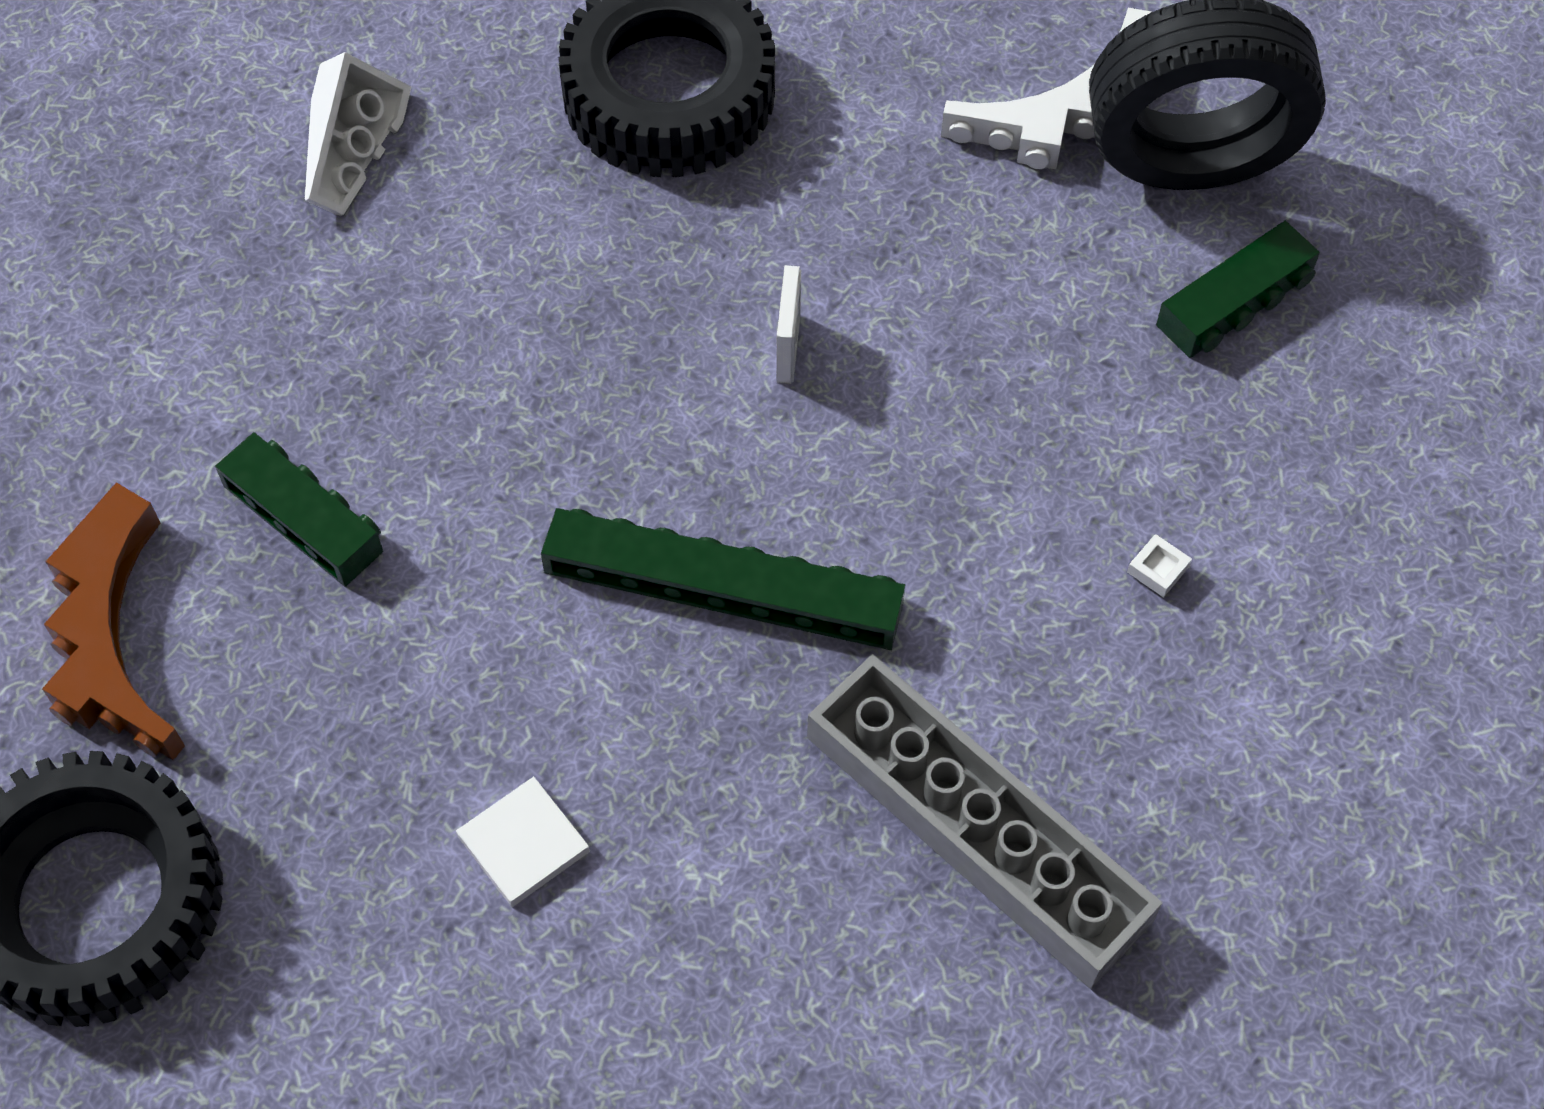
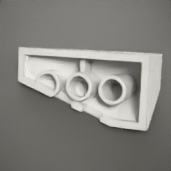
[305,52,411,216]

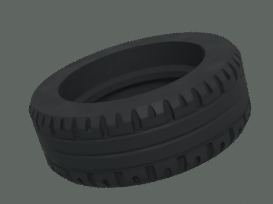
[1089,0,1326,190]

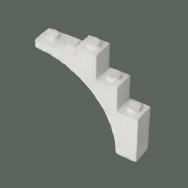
[941,8,1152,169]

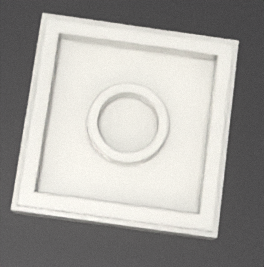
[776,265,801,384]
[456,776,590,907]

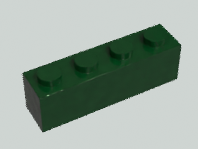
[1156,220,1320,358]
[215,432,383,587]

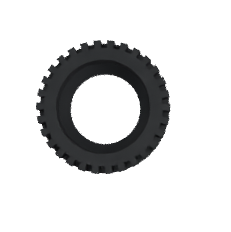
[558,0,775,177]
[0,751,223,1027]

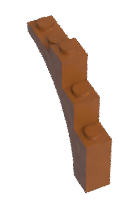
[42,482,185,760]

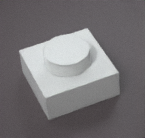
[1127,534,1192,598]

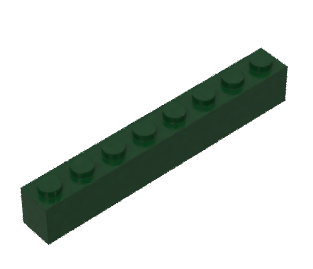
[541,508,906,651]

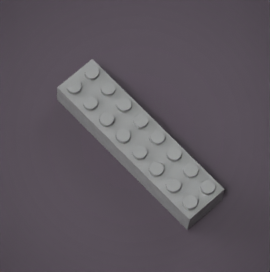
[807,654,1163,989]

